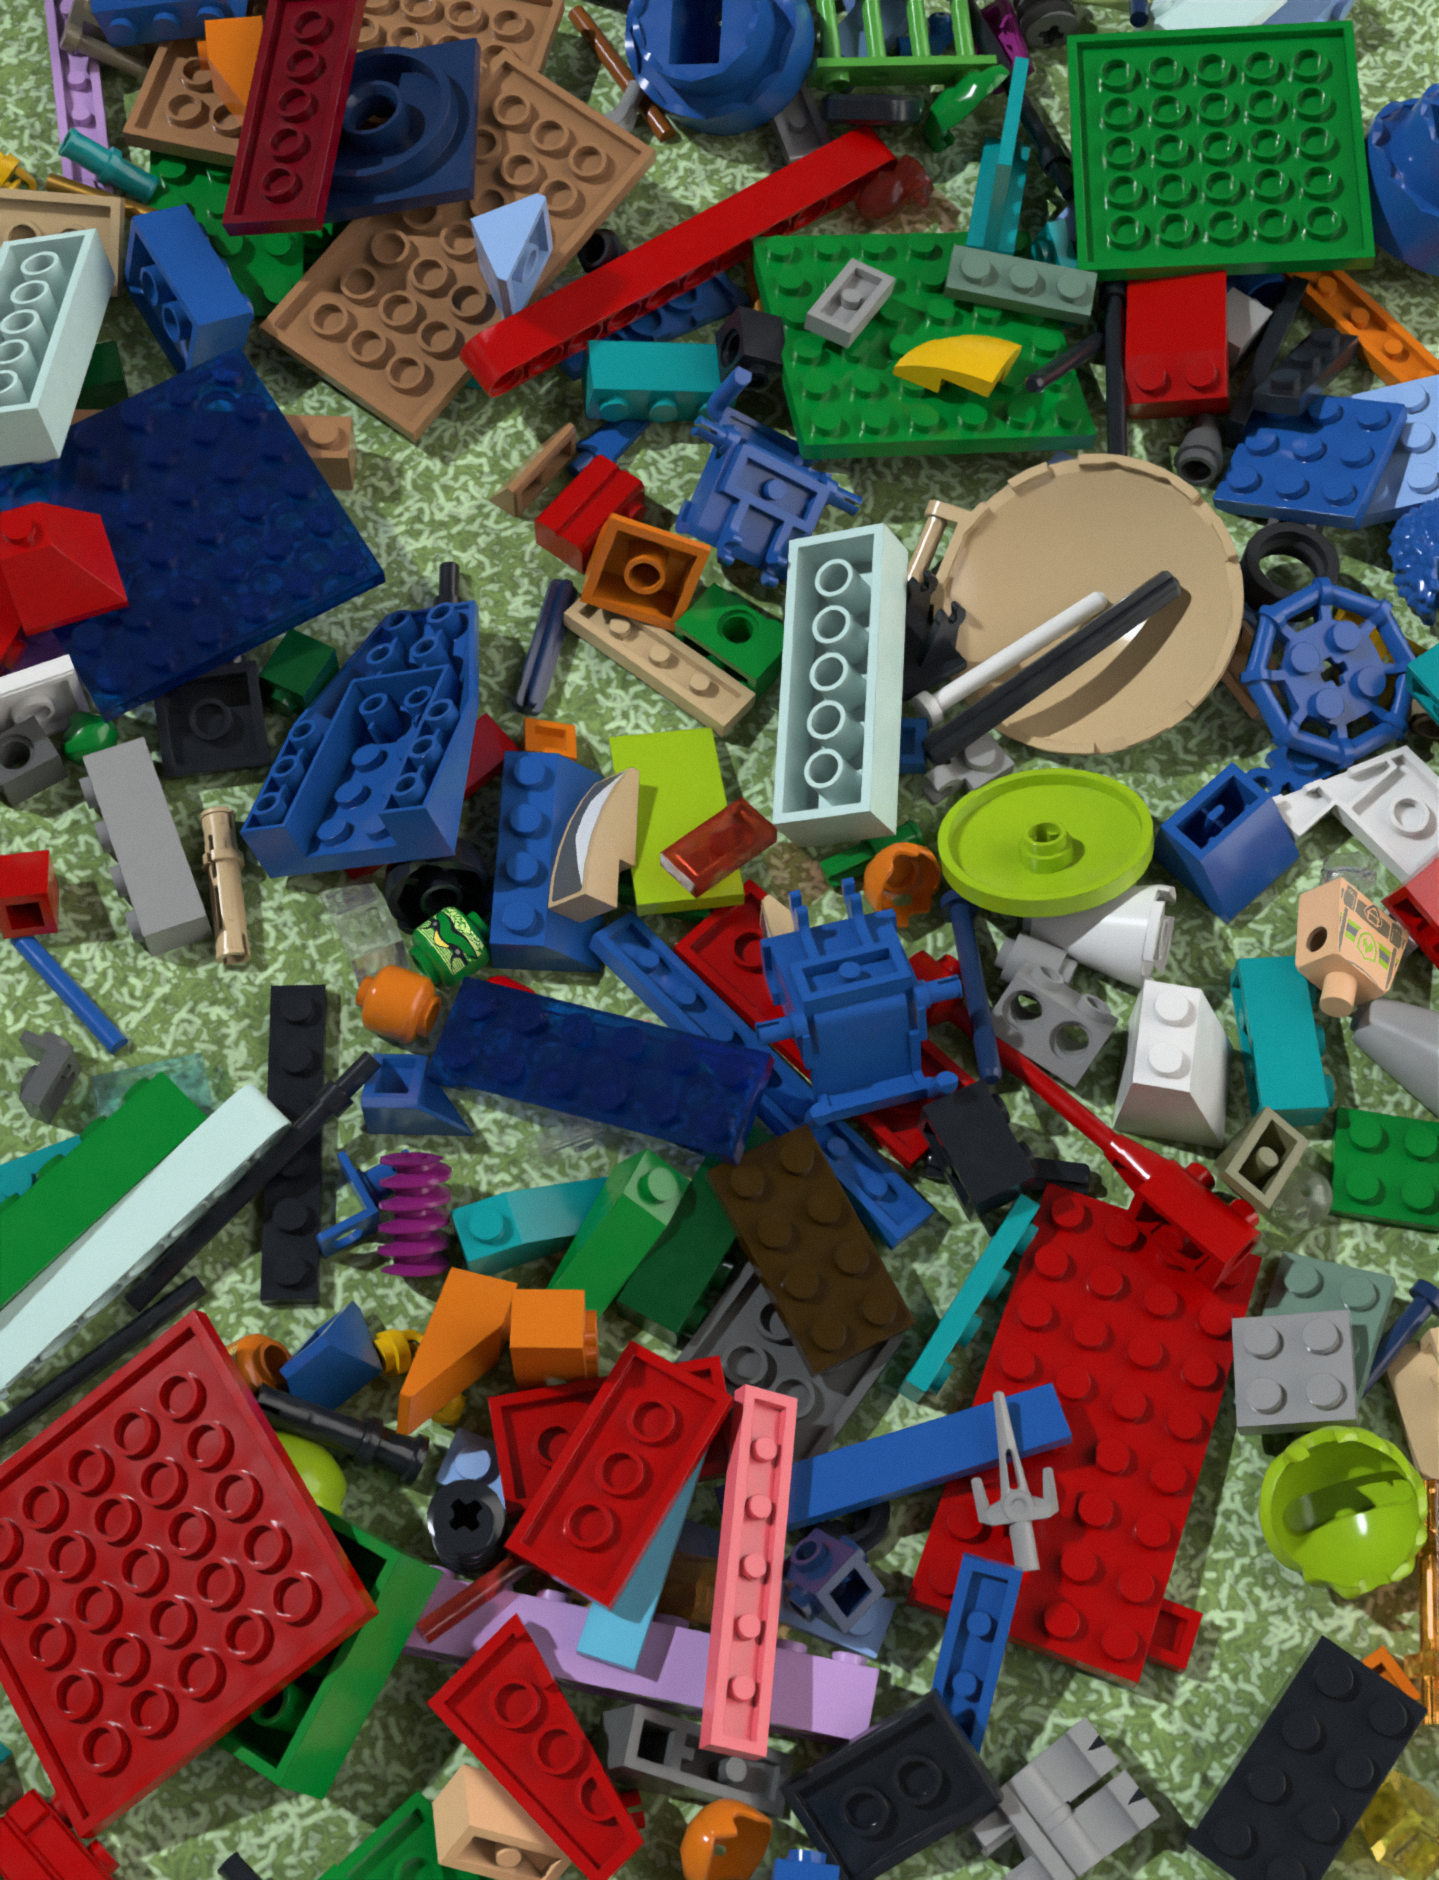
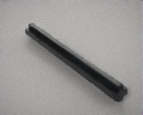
[921,570,1181,766]

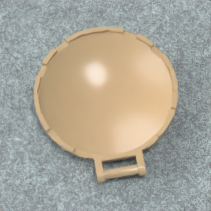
[907,453,1244,756]

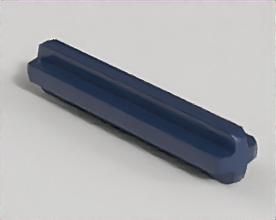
[513,579,578,716]

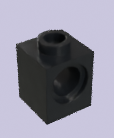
[715,305,785,394]

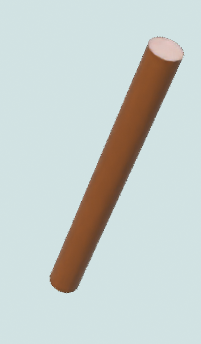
[568,6,676,143]

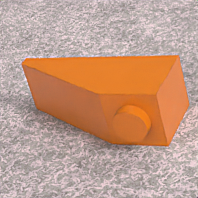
[197,16,263,127]
[396,1267,518,1436]

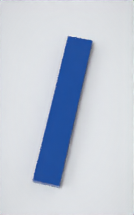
[714,1383,1072,1533]

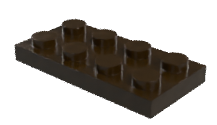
[705,1123,916,1379]

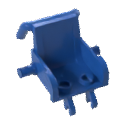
[675,366,862,589]
[755,877,963,1131]

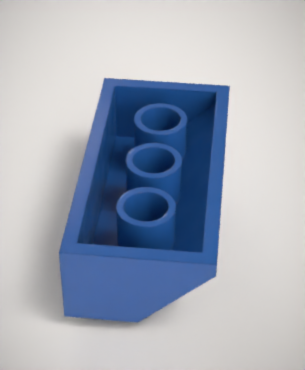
[489,751,605,973]

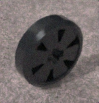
[820,94,924,125]

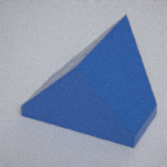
[361,1053,474,1136]
[279,1300,383,1411]

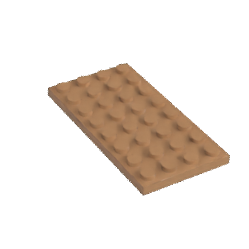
[259,49,656,442]

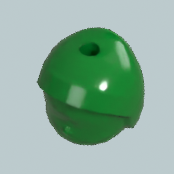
[60,711,118,767]

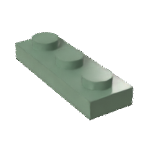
[943,244,1098,326]

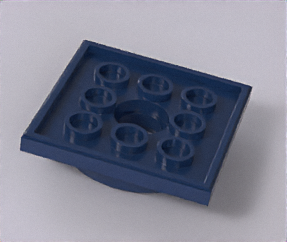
[323,37,481,224]

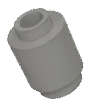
[994,931,1079,986]

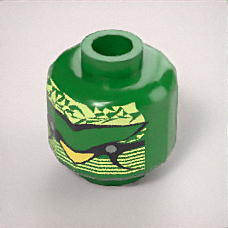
[408,906,490,987]

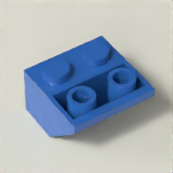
[1152,762,1300,925]

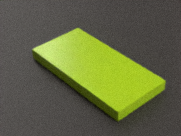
[609,727,745,916]

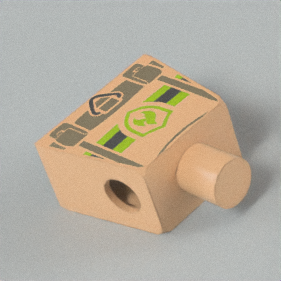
[1295,876,1409,1018]

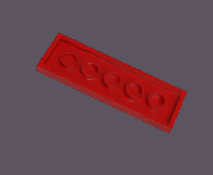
[674,879,976,1171]

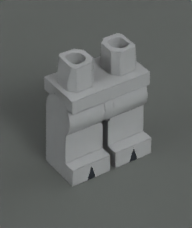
[965,1717,1160,1880]

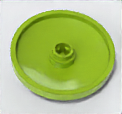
[937,768,1154,918]

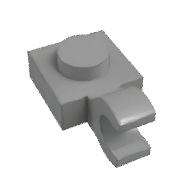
[921,732,1015,806]

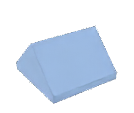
[471,193,553,320]

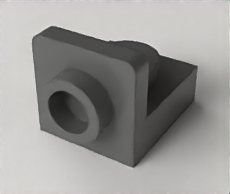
[19,1030,82,1125]

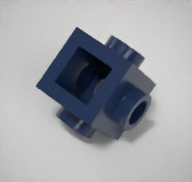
[782,1528,886,1635]

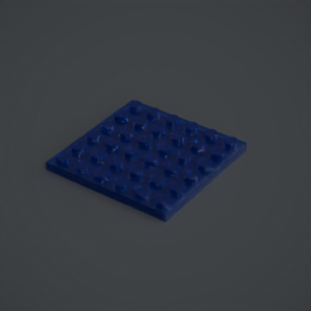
[0,346,386,723]

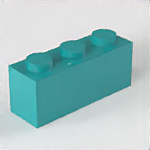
[580,340,739,423]
[1229,956,1334,1127]

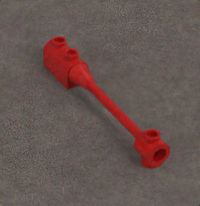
[908,950,1262,1292]

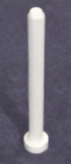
[912,591,1108,728]

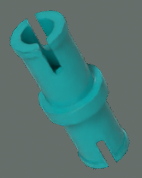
[58,127,159,204]

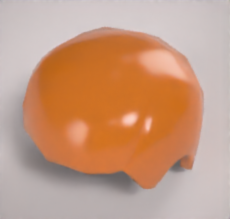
[863,842,942,928]
[680,1798,772,1880]

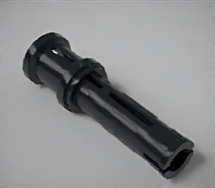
[255,1382,430,1486]

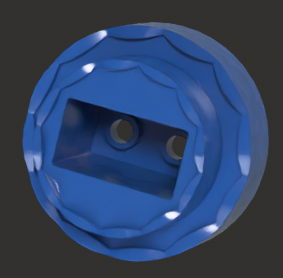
[625,0,814,136]
[1364,83,1439,276]

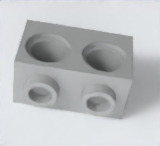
[991,959,1119,1088]

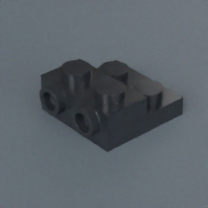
[150,655,272,781]

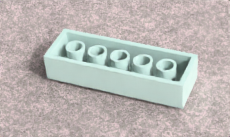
[0,228,116,467]
[772,523,908,847]

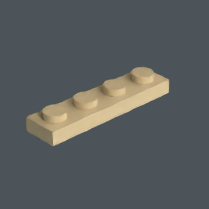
[563,597,756,738]

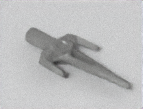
[971,1391,1059,1572]

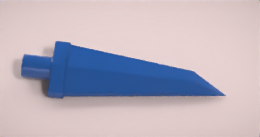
[567,420,653,478]

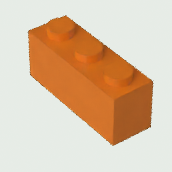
[510,1289,599,1392]

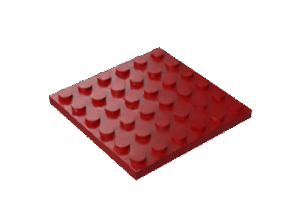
[0,1309,380,1839]

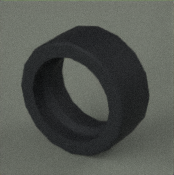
[1240,522,1340,623]

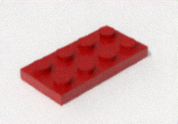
[504,1340,734,1612]
[488,1355,732,1518]

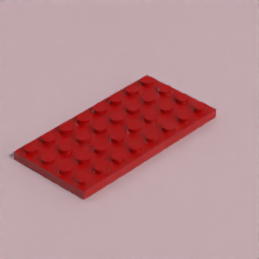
[905,1182,1263,1689]

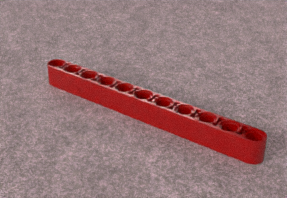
[459,125,899,398]

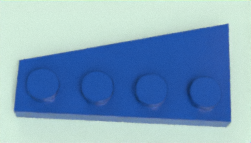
[557,272,750,381]

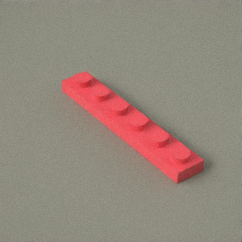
[699,1384,798,1761]

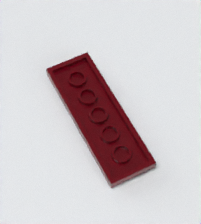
[222,0,366,236]

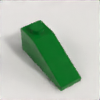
[546,1148,691,1321]

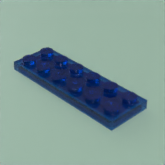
[425,976,775,1165]

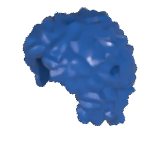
[1387,497,1439,626]

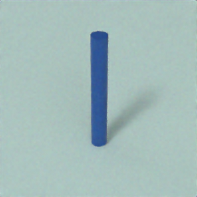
[10,936,128,1055]

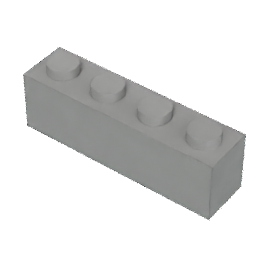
[79,737,213,957]

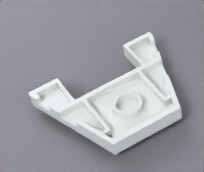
[1272,745,1439,957]

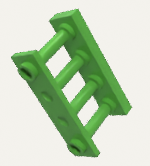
[806,0,997,92]

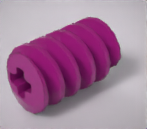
[377,1152,452,1277]

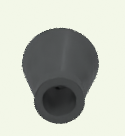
[1174,413,1223,486]

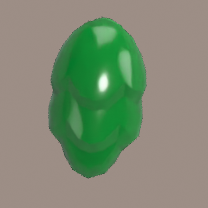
[922,64,1010,153]

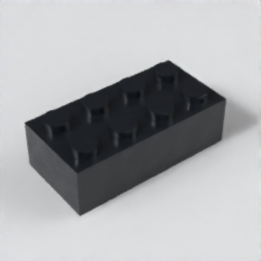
[1179,1635,1429,1880]

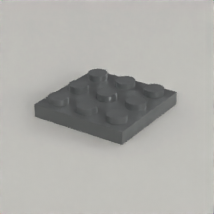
[674,1261,905,1463]

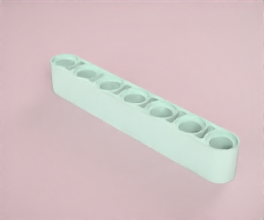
[0,1083,292,1402]

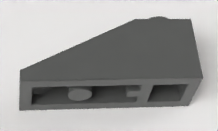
[594,1703,793,1818]

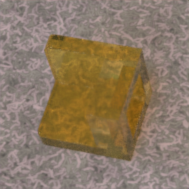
[1358,1768,1439,1880]

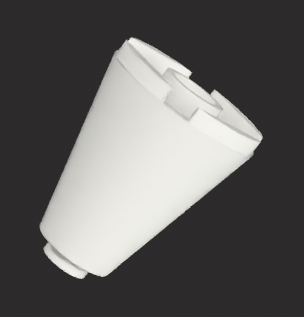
[1023,884,1176,990]

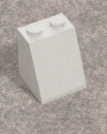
[1112,980,1233,1149]

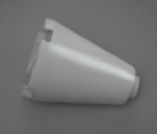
[1350,996,1439,1118]

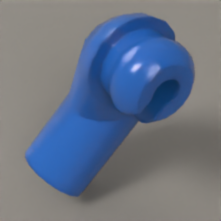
[896,11,954,56]

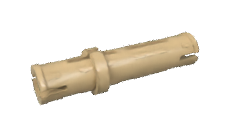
[200,806,251,965]

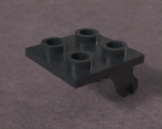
[902,570,967,703]

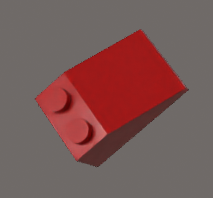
[1125,270,1230,419]

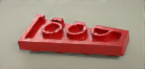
[427,1613,646,1880]

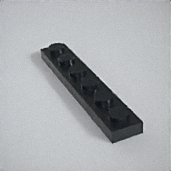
[260,984,327,1305]

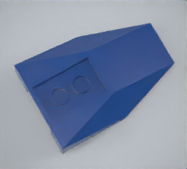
[240,600,479,878]

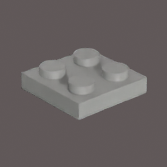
[1232,1310,1359,1436]

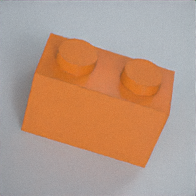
[580,513,711,632]

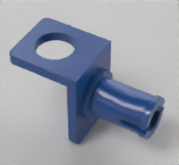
[316,1149,409,1259]

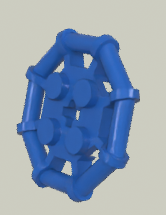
[1239,577,1416,769]

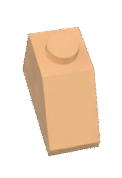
[432,1764,572,1880]

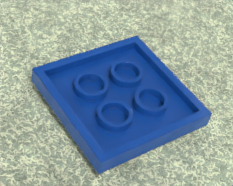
[1212,395,1408,531]

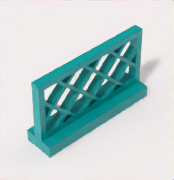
[966,56,1031,256]

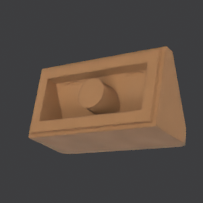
[489,422,576,517]

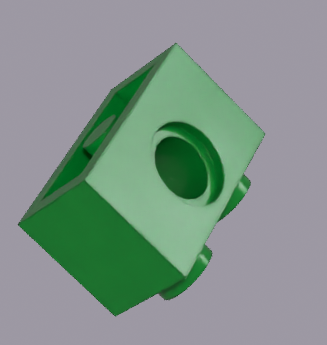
[675,582,784,702]

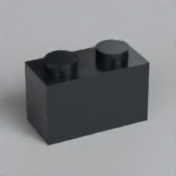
[917,1079,1037,1222]

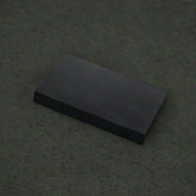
[779,1688,1004,1880]

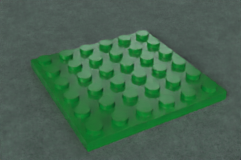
[1066,20,1376,281]
[749,231,1097,460]

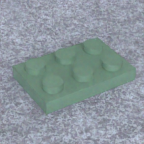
[1233,1251,1397,1432]

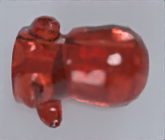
[854,154,934,226]

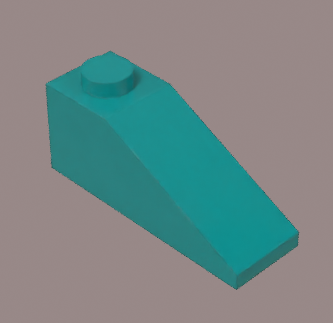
[450,1176,609,1276]

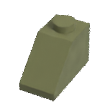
[1209,1106,1310,1214]

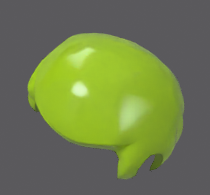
[1258,1426,1428,1600]

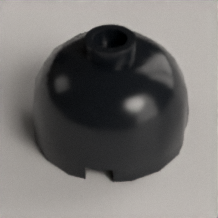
[384,836,494,935]

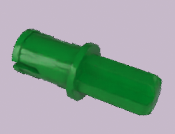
[820,819,925,889]

